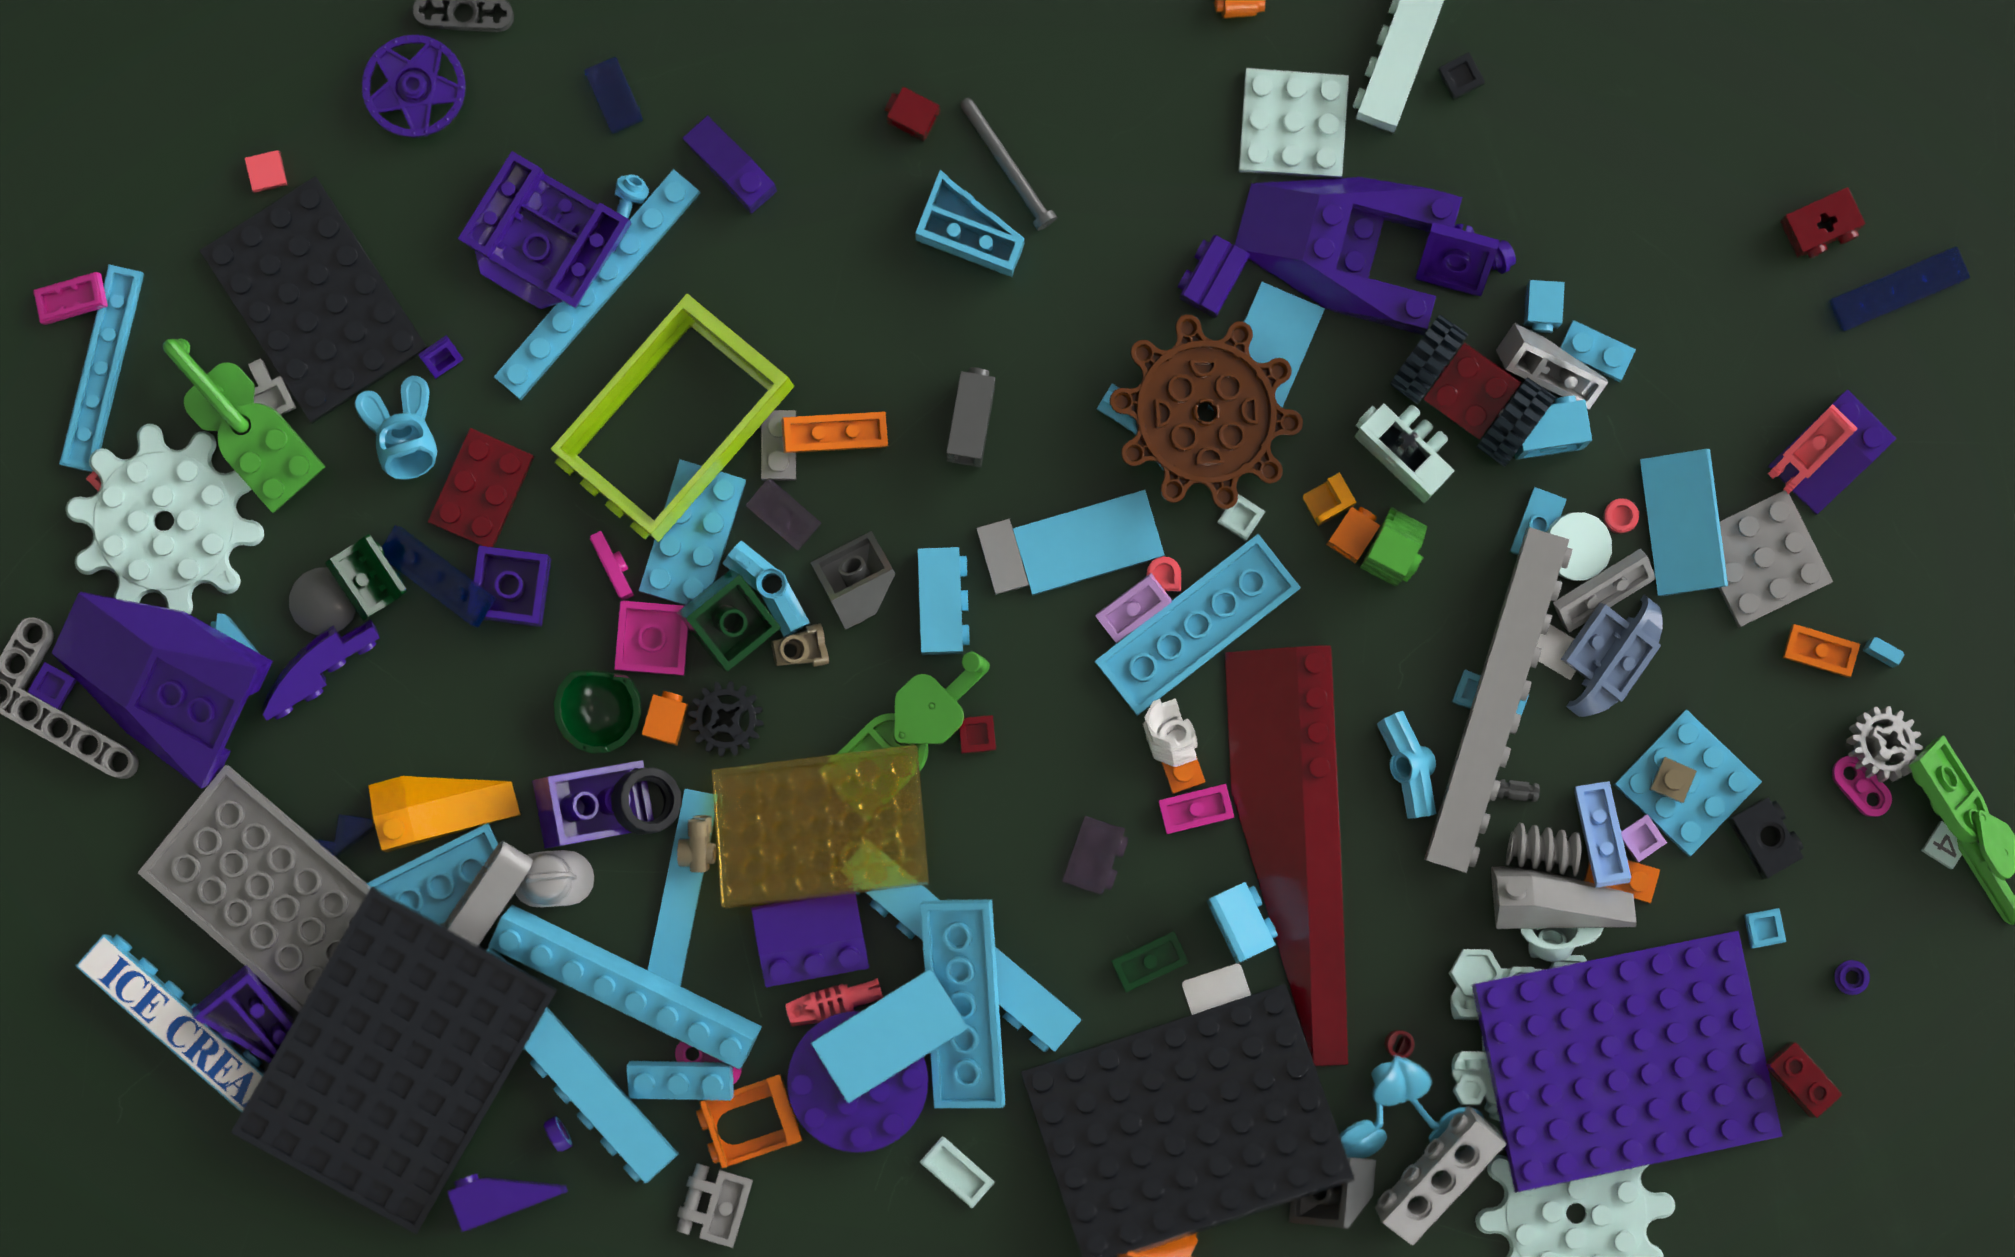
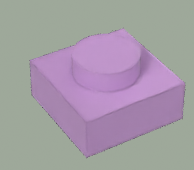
[1621,814,1667,863]

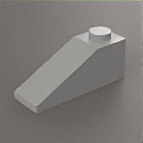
[1496,323,1608,410]

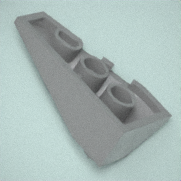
[1491,866,1637,929]

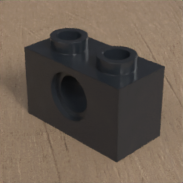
[1727,797,1804,880]

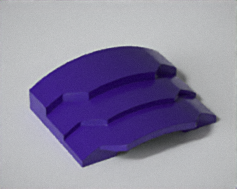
[458,151,631,309]

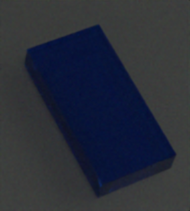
[585,56,644,134]

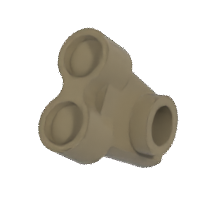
[771,623,829,667]
[677,815,716,872]

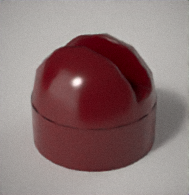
[1384,1030,1415,1058]

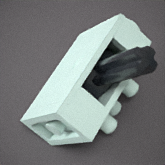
[1355,404,1455,503]

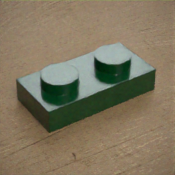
[1111,931,1189,992]

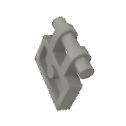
[676,1163,753,1248]

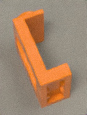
[696,1074,803,1169]

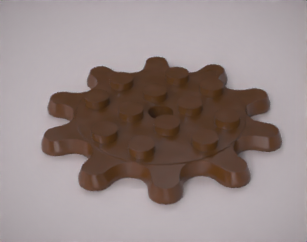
[1110,315,1303,509]

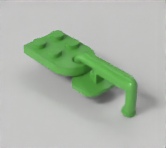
[163,339,326,513]
[819,652,990,822]
[1909,735,2015,925]

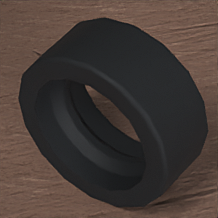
[611,767,682,835]

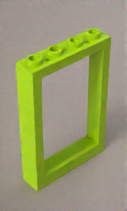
[551,294,795,542]

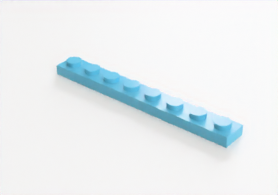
[494,169,700,400]

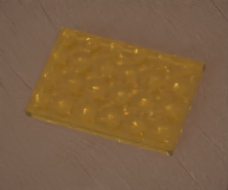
[712,745,929,909]

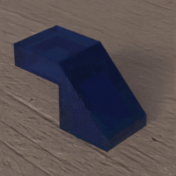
[315,815,376,857]

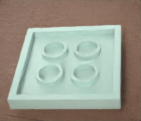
[1239,68,1349,179]

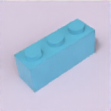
[918,547,970,655]

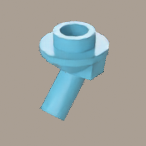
[615,175,649,219]

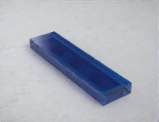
[1829,246,1971,332]
[382,525,496,628]

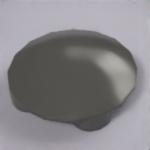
[289,567,356,635]

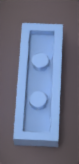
[1574,781,1631,888]

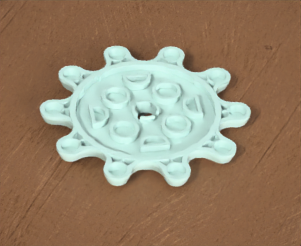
[65,424,264,614]
[1475,1155,1675,1257]

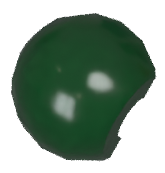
[553,670,642,754]

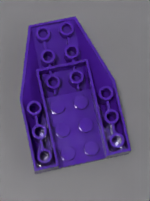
[52,592,273,789]

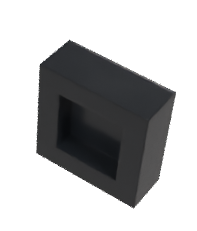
[1438,52,1485,100]

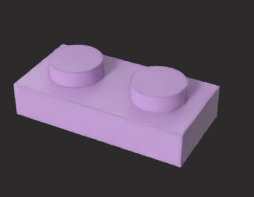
[1095,573,1172,643]

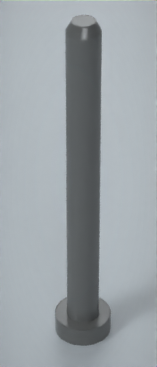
[961,98,1057,231]

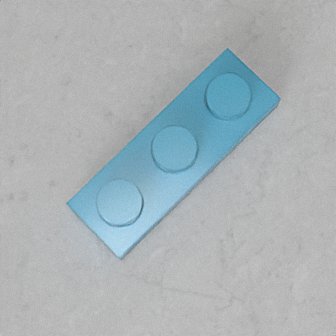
[627,1061,734,1100]

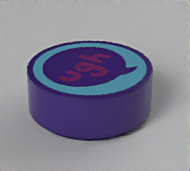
[544,1116,573,1152]

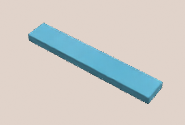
[59,264,144,472]
[648,789,719,987]

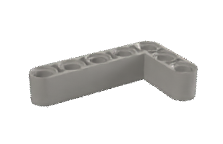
[0,617,139,779]

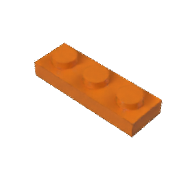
[781,412,888,453]

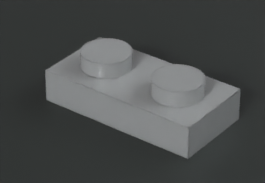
[761,410,796,480]

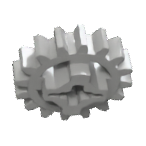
[1846,706,1923,783]

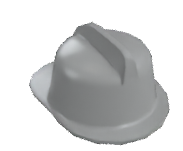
[514,850,594,908]

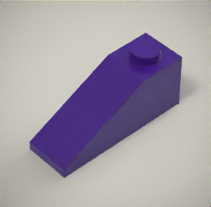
[682,115,777,214]

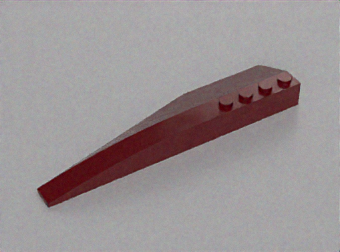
[1225,645,1348,1066]

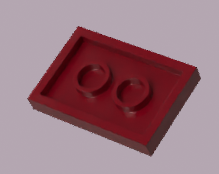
[428,428,534,548]

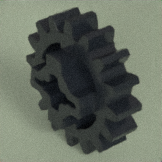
[688,681,764,757]

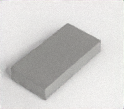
[976,518,1029,595]

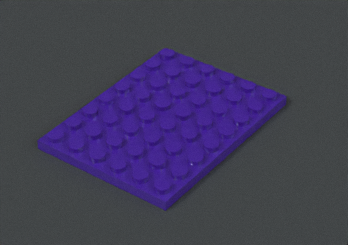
[1471,931,1782,1192]

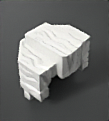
[1143,698,1198,767]

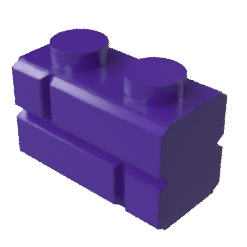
[1178,235,1250,318]

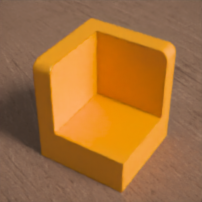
[1302,472,1357,526]

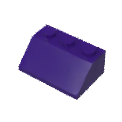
[751,888,869,987]

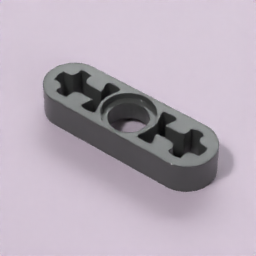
[413,0,514,32]

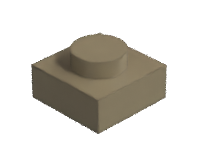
[1649,757,1697,803]

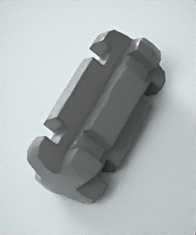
[1497,779,1540,802]

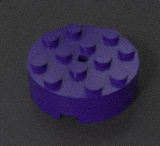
[787,1011,928,1152]

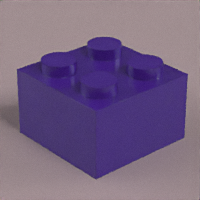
[469,546,552,627]

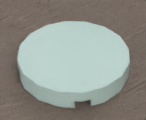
[1547,512,1612,581]

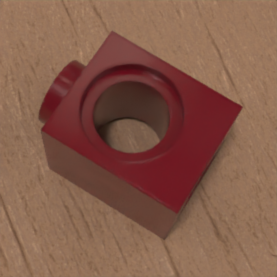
[884,87,940,142]

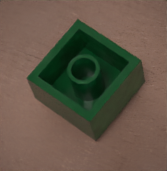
[677,569,781,672]

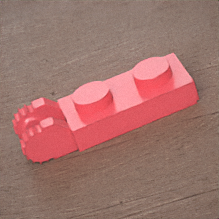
[1768,404,1858,494]

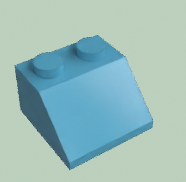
[1515,396,1592,460]
[1206,882,1278,964]

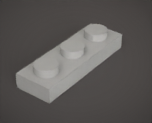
[1553,548,1656,633]

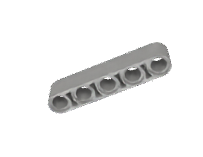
[442,841,533,945]

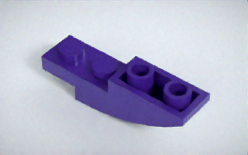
[262,619,380,721]

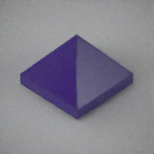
[418,335,464,379]

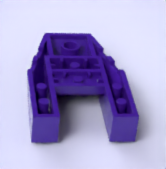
[1235,177,1462,335]

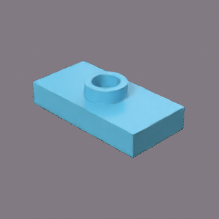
[1510,487,1567,555]

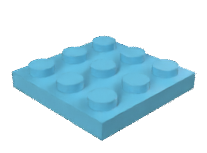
[1614,709,1762,857]

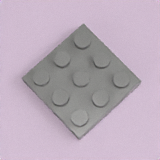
[1719,490,1833,628]

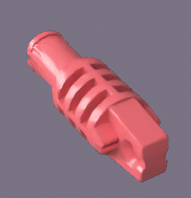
[785,978,883,1027]

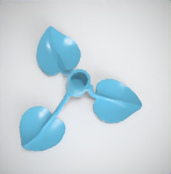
[1340,1056,1484,1159]

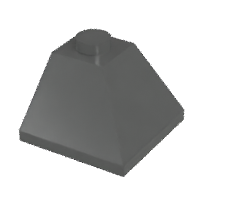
[810,531,895,630]
[1289,1157,1376,1228]

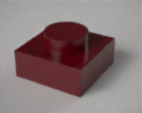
[959,715,996,754]

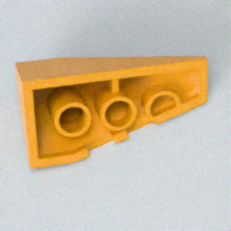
[368,776,521,852]

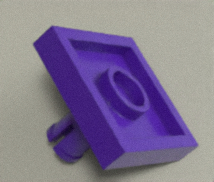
[1415,222,1499,297]

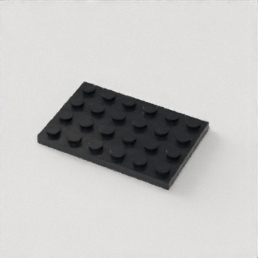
[199,176,428,423]

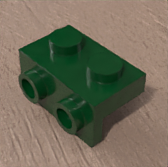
[325,534,407,621]

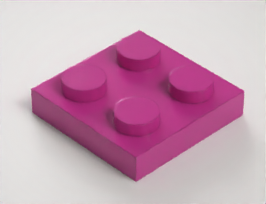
[614,601,689,676]

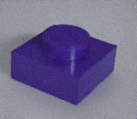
[28,662,77,710]

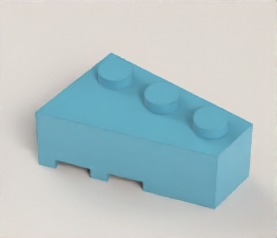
[915,170,1024,277]

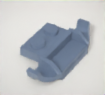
[1561,594,1663,717]

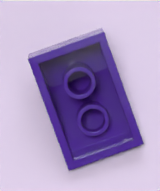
[1768,389,1897,515]
[532,760,654,849]
[448,1174,568,1232]

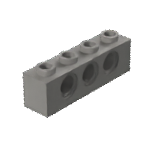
[1375,1106,1507,1246]

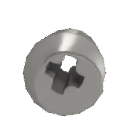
[1506,823,1582,877]

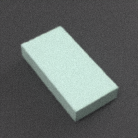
[920,1136,995,1208]

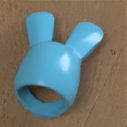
[355,376,438,480]

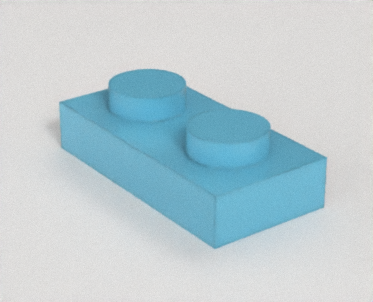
[1560,320,1636,382]

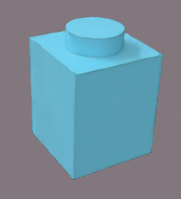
[1524,280,1565,333]

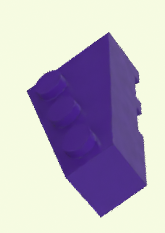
[191,965,294,1063]

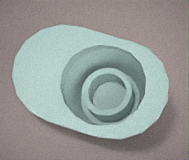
[1521,927,1604,962]

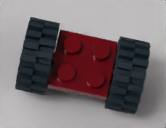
[1390,314,1556,467]

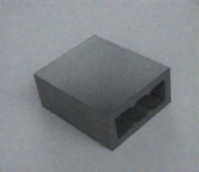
[947,367,995,467]

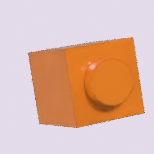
[1326,507,1380,563]
[642,691,689,746]

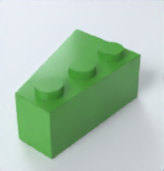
[1360,507,1428,587]

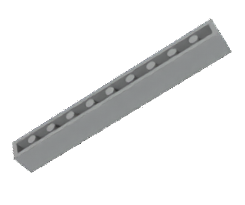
[1424,527,1572,873]

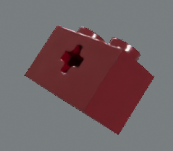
[1780,187,1866,259]
[1765,1042,1843,1118]

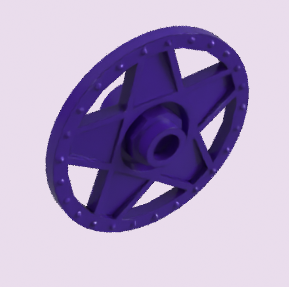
[362,35,466,138]

